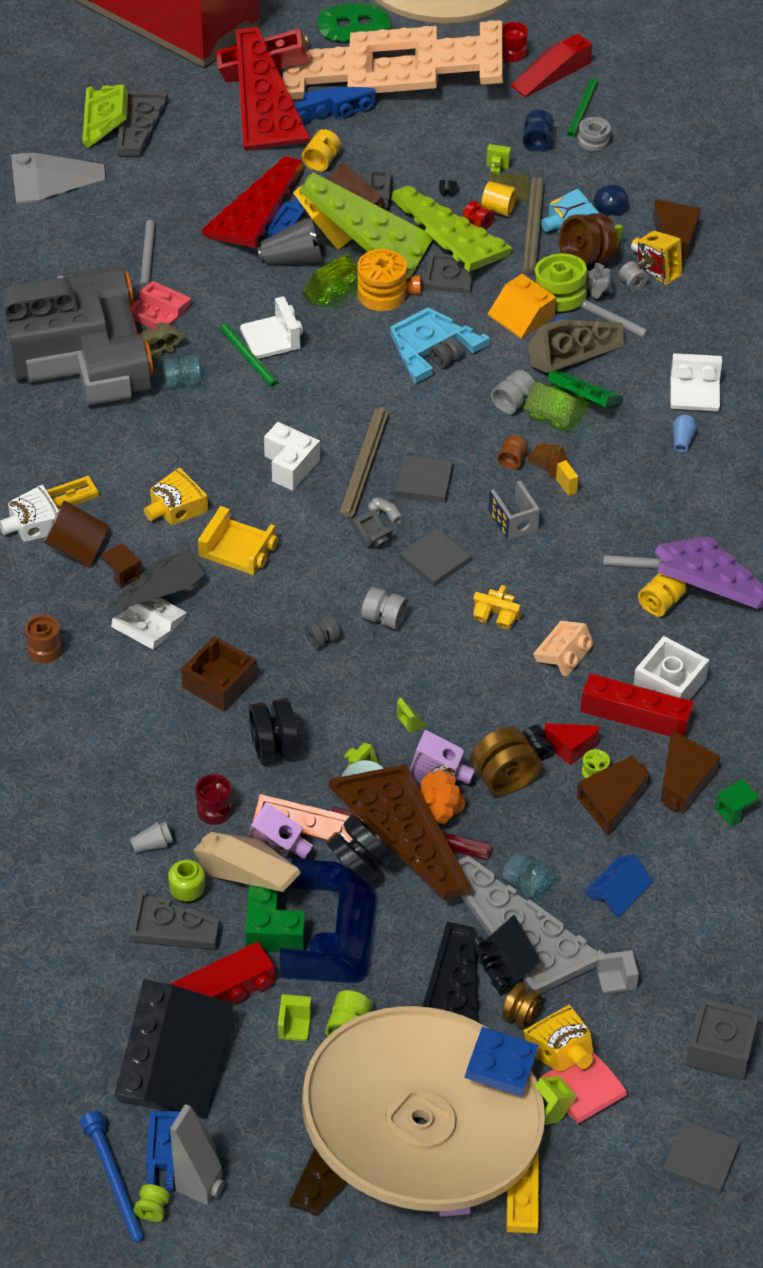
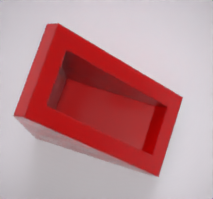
[544,723,599,765]

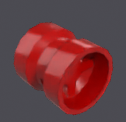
[462,200,495,230]

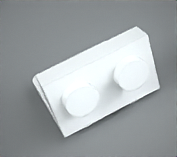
[240,296,303,359]

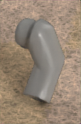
[368,497,404,525]

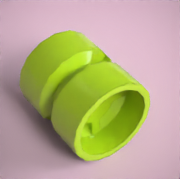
[325,990,372,1037]

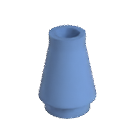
[673,415,697,453]

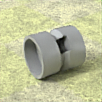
[491,369,537,415]
[361,586,409,630]

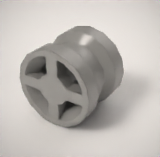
[618,261,648,291]

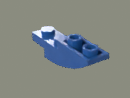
[294,87,375,124]

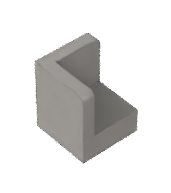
[596,950,639,994]

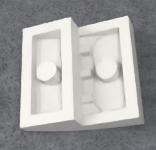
[111,597,187,650]

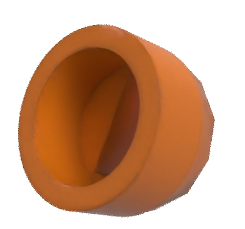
[406,275,423,295]

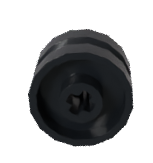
[248,697,299,763]
[325,813,398,885]

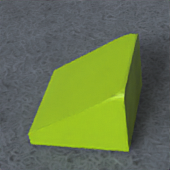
[397,698,427,733]

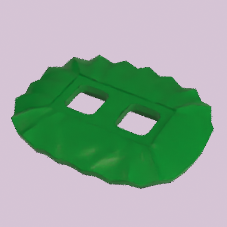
[317,2,391,43]

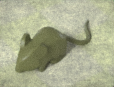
[140,322,186,359]

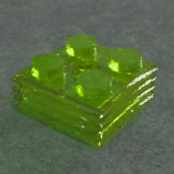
[302,253,358,306]

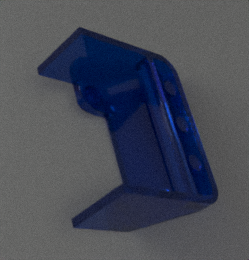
[280,858,376,984]

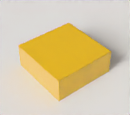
[556,460,579,496]

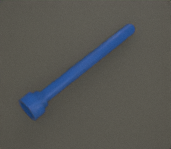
[80,1111,144,1243]

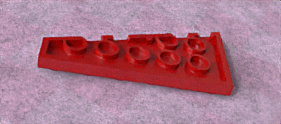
[236,27,311,151]

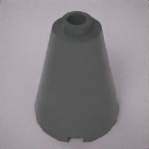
[257,217,323,264]

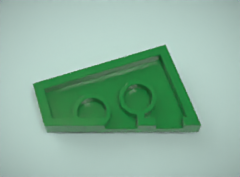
[547,370,623,408]

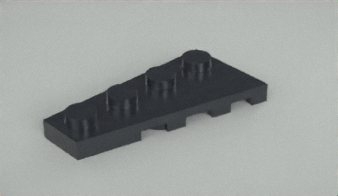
[422,922,477,1022]

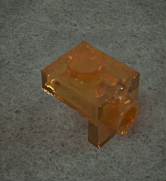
[526,443,570,479]

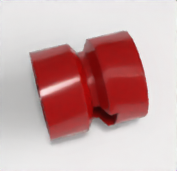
[502,22,528,62]

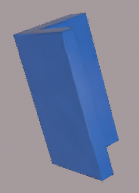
[584,855,653,917]

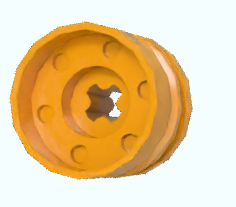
[357,249,407,311]

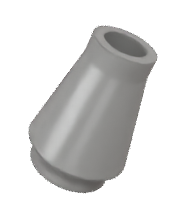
[130,821,173,853]

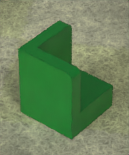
[714,778,759,827]

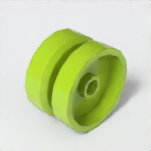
[534,253,588,312]

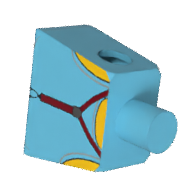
[541,189,599,232]

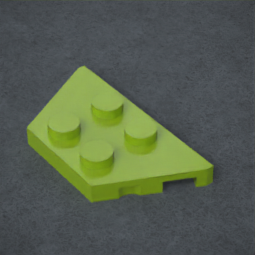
[82,85,128,148]

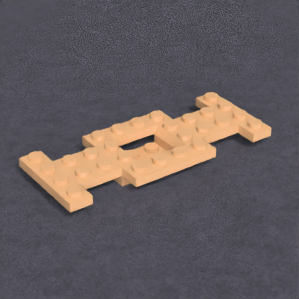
[283,21,503,100]

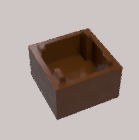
[181,636,257,712]

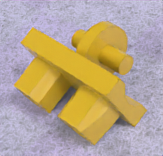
[473,585,522,630]

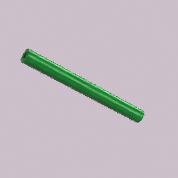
[567,77,598,137]
[220,323,278,387]

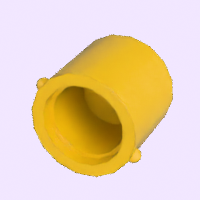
[481,181,517,217]

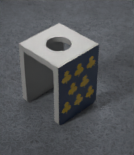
[488,481,540,540]

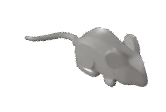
[586,263,613,299]

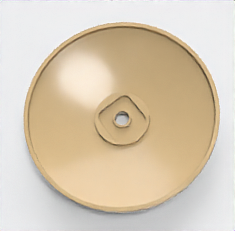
[302,1006,545,1211]

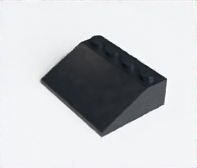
[115,979,234,1119]

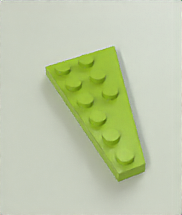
[391,186,513,272]

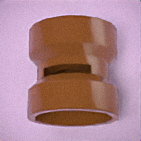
[497,435,528,470]

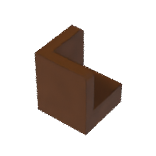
[102,543,141,589]

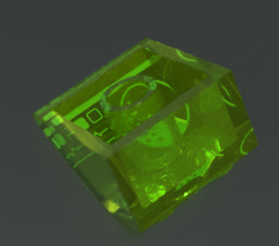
[524,381,592,430]

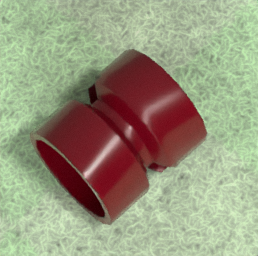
[195,774,233,825]

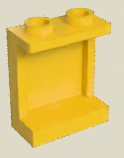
[198,506,278,575]

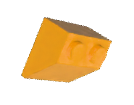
[488,274,556,339]

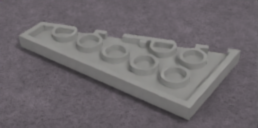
[458,856,605,993]

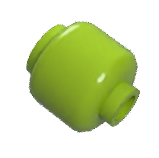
[168,859,206,902]

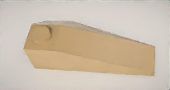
[193,832,300,892]

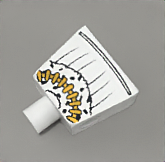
[0,485,58,542]

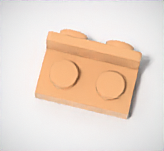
[533,621,594,676]

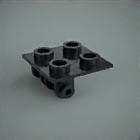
[472,915,541,996]

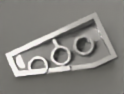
[11,153,106,204]
[170,1104,225,1205]

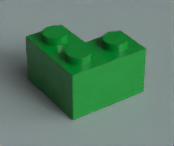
[245,885,305,953]

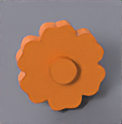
[419,769,465,825]

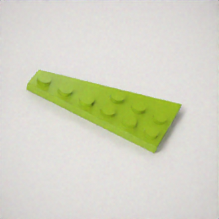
[299,172,433,279]

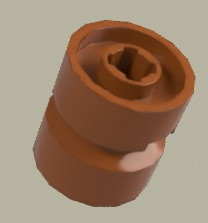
[25,615,62,664]

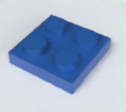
[464,1027,539,1097]

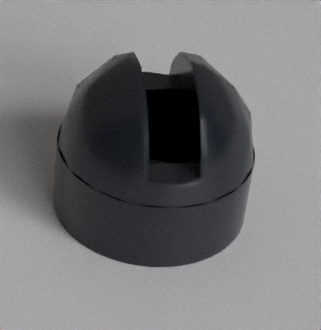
[439,180,458,197]

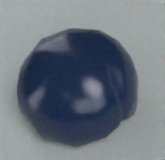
[593,185,630,216]

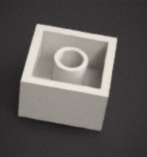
[633,636,709,700]

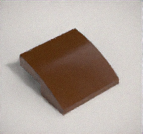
[43,500,109,567]

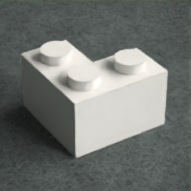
[264,422,320,491]

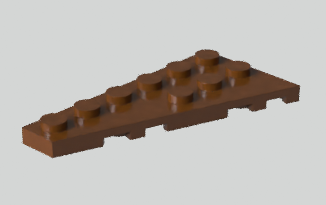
[328,764,471,900]

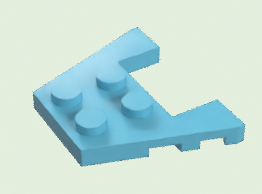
[390,308,490,384]

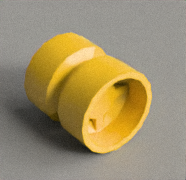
[302,129,341,172]
[638,573,687,617]

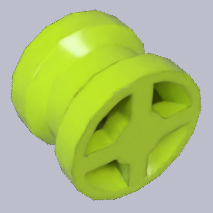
[582,749,610,778]
[134,1184,170,1222]

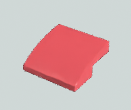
[130,281,192,329]
[541,1053,627,1123]

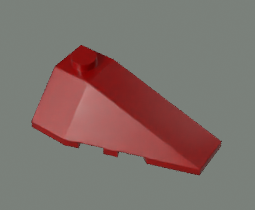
[511,33,592,98]

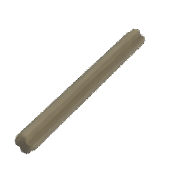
[523,177,544,275]
[340,407,388,518]

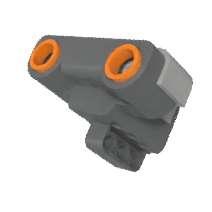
[1,264,154,406]

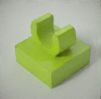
[486,144,511,174]
[343,743,379,767]

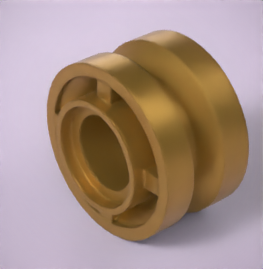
[502,982,542,1030]

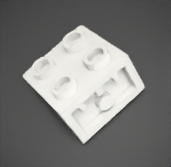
[670,353,722,411]

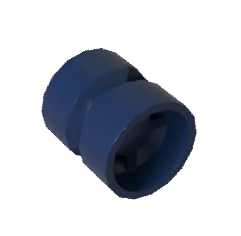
[522,110,554,152]

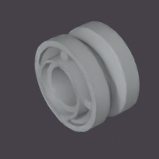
[578,117,611,151]

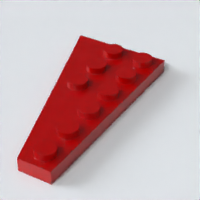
[201,157,304,248]

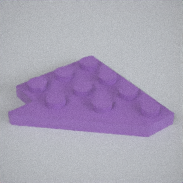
[655,536,763,609]

